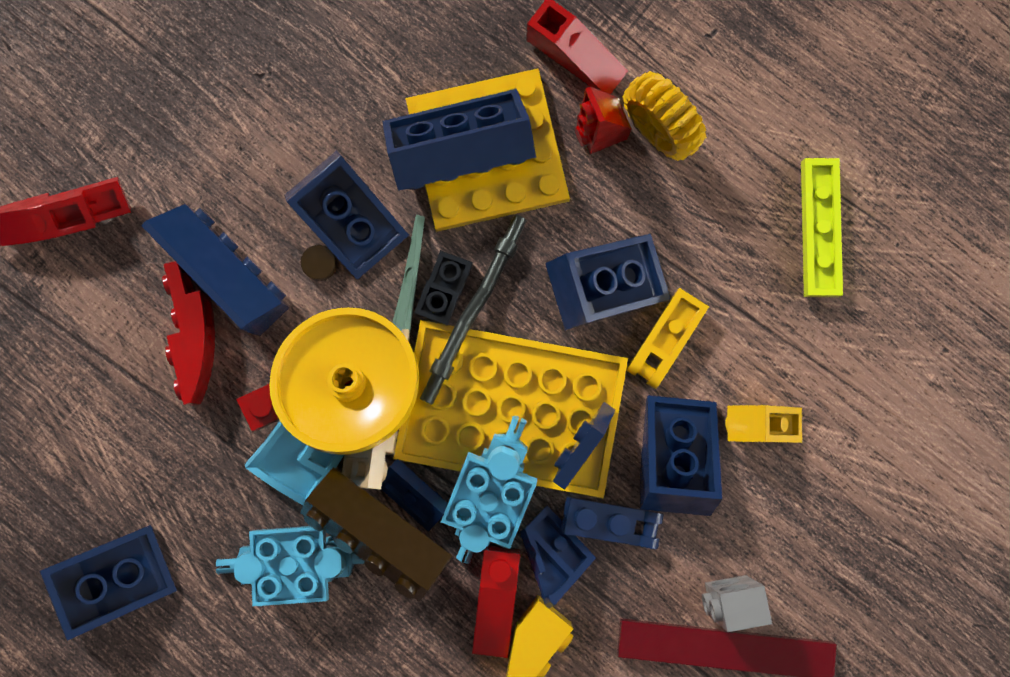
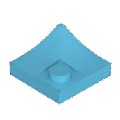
[245,420,345,505]

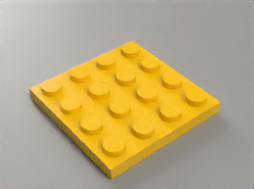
[406,68,570,232]

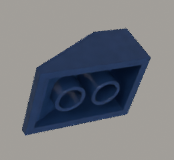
[284,150,409,280]
[545,233,671,330]
[640,395,722,516]
[39,525,177,641]

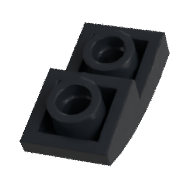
[415,250,473,326]

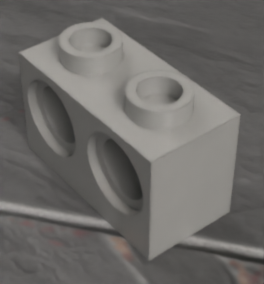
[702,575,772,632]

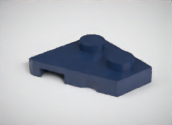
[553,402,616,490]
[520,505,596,608]

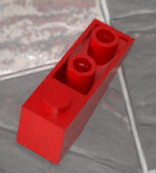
[526,0,628,94]
[575,87,632,154]

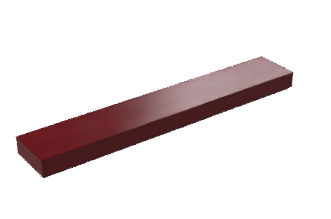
[617,618,837,677]

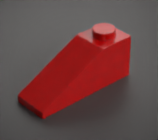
[472,545,520,658]

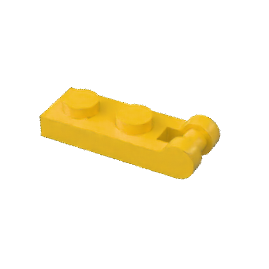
[626,288,709,389]

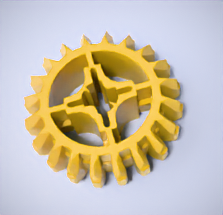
[622,71,707,161]

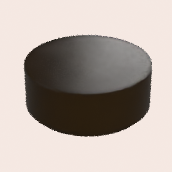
[301,245,337,281]

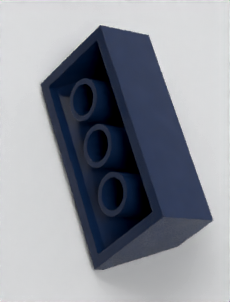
[382,89,536,191]
[141,204,290,336]

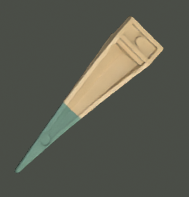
[342,215,425,490]

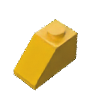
[725,405,802,443]

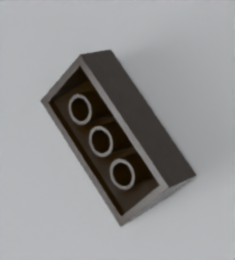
[301,467,452,602]

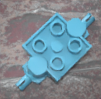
[441,416,537,564]
[216,526,365,606]

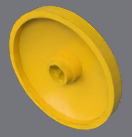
[270,307,419,455]

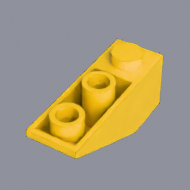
[506,595,573,677]

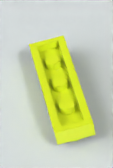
[801,158,843,297]

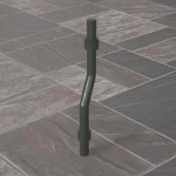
[420,214,527,405]

